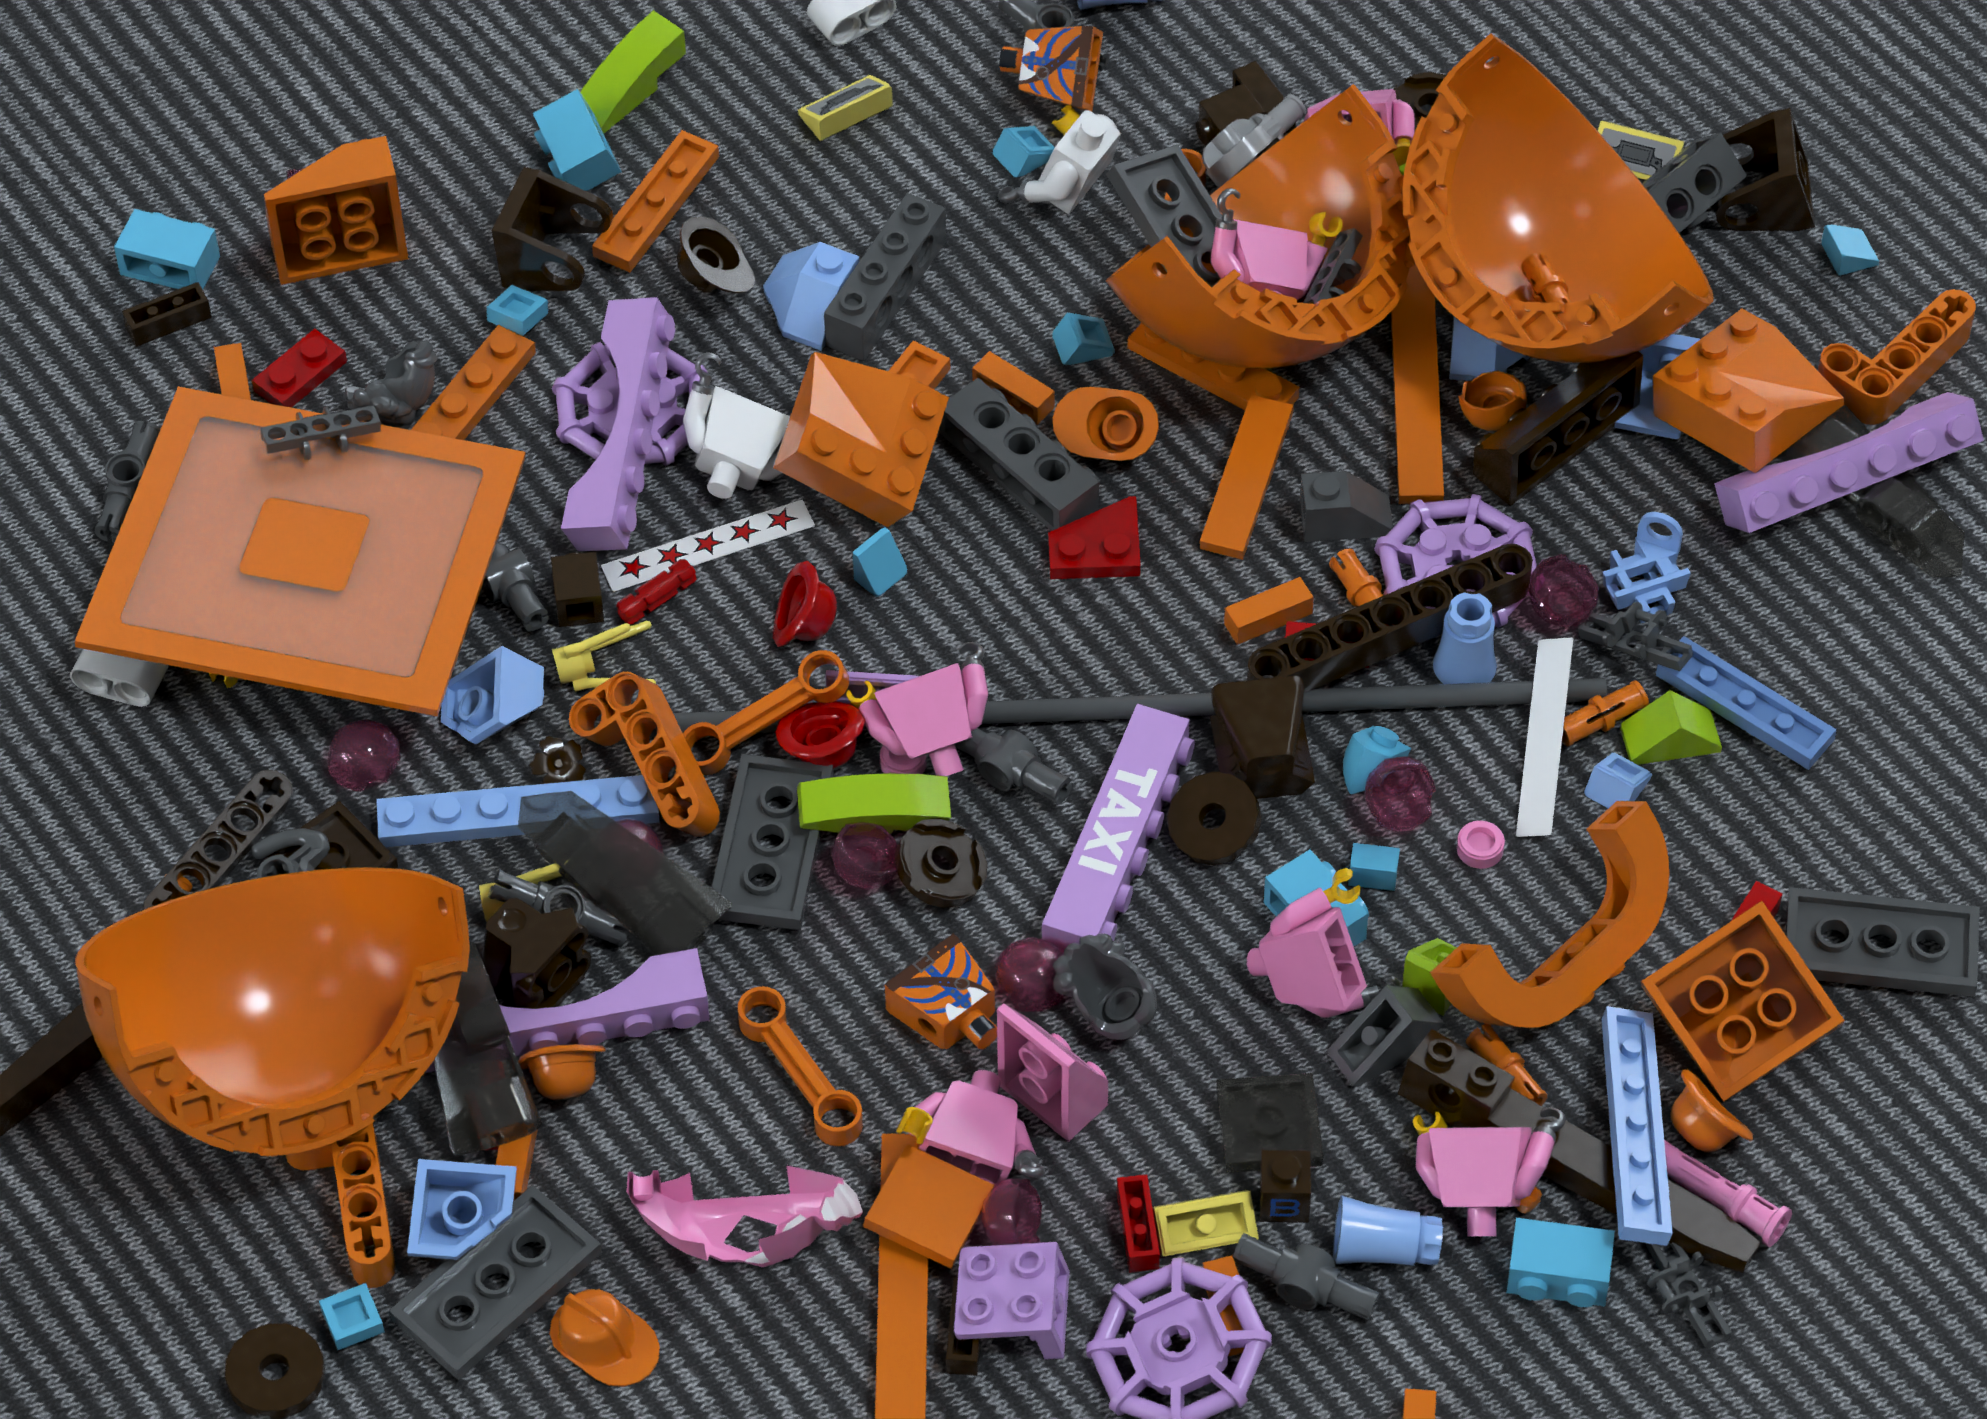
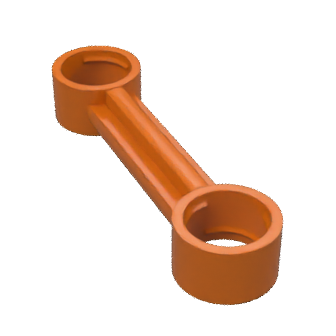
[683,650,849,775]
[738,986,863,1146]

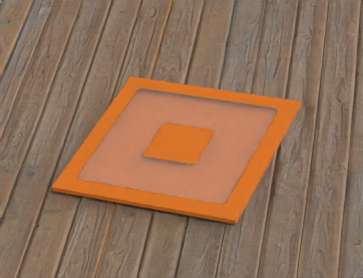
[75,386,526,717]

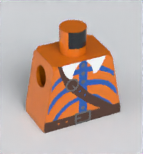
[999,26,1103,112]
[885,933,997,1049]

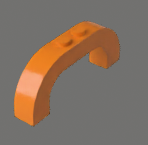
[1430,801,1669,1028]

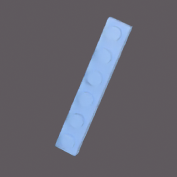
[377,775,660,847]
[1601,1006,1673,1246]

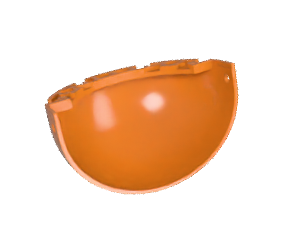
[1403,33,1714,363]
[1106,84,1415,368]
[75,867,470,1156]

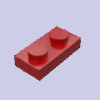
[252,328,347,408]

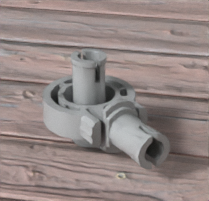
[1202,94,1307,188]

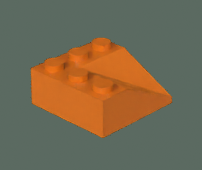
[264,136,408,285]
[1653,309,1844,473]
[773,352,949,527]
[1641,901,1845,1102]

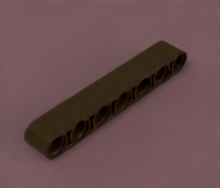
[1247,544,1533,693]

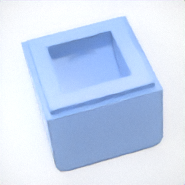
[1584,752,1652,809]

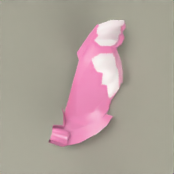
[626,1166,863,1267]

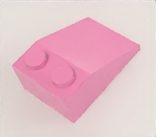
[997,1003,1108,1142]

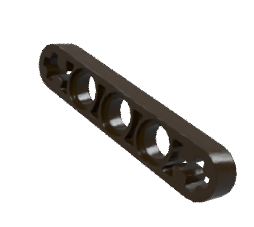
[141,769,292,911]

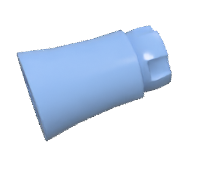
[1433,592,1497,684]
[1333,1195,1443,1266]

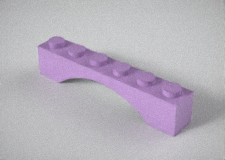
[561,297,675,551]
[1714,392,1984,533]
[426,948,710,1073]

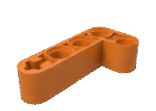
[1818,289,1976,425]
[569,672,720,837]
[285,1123,395,1288]

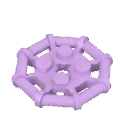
[552,342,708,466]
[1374,494,1543,628]
[1086,1257,1272,1419]

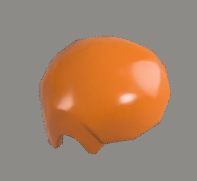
[1458,371,1527,432]

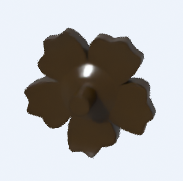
[528,736,586,784]

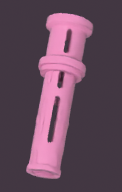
[1664,1140,1792,1247]

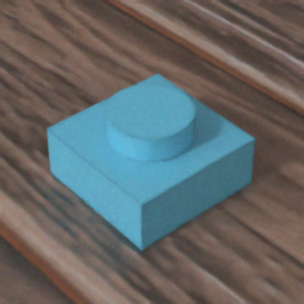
[486,285,548,336]
[319,1283,384,1350]

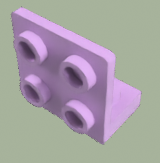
[954,1242,1069,1359]

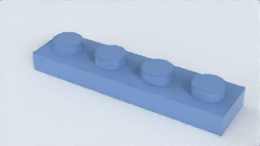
[1656,636,1836,770]

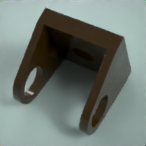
[1715,108,1815,231]
[491,167,614,291]

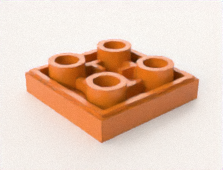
[863,1143,995,1269]

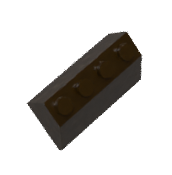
[1473,351,1643,506]

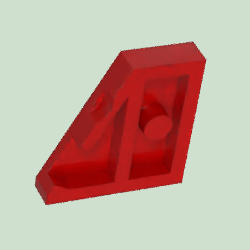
[1048,496,1141,579]

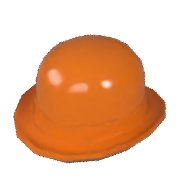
[517,1045,606,1100]
[1671,1069,1753,1152]

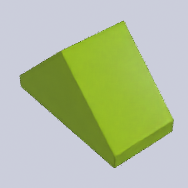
[1620,690,1722,765]
[1402,938,1457,1016]

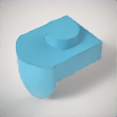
[1343,726,1411,794]

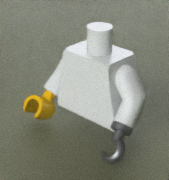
[998,105,1121,215]
[683,352,790,499]

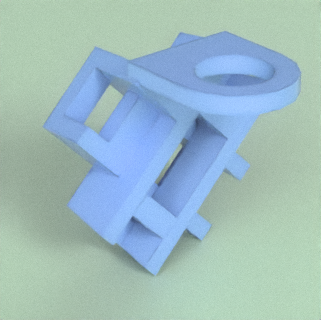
[1602,512,1691,624]

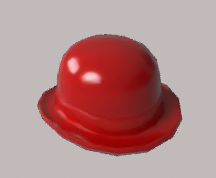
[773,561,837,647]
[775,701,865,769]

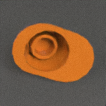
[1053,387,1159,461]
[549,1289,660,1387]

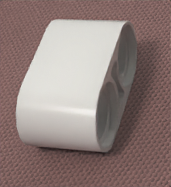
[807,0,896,46]
[70,649,168,707]

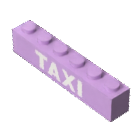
[1042,704,1195,955]

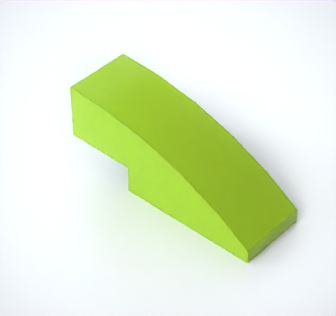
[580,10,686,133]
[797,773,951,838]

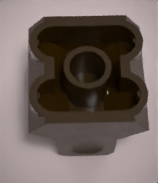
[1210,676,1315,799]
[478,898,592,1009]

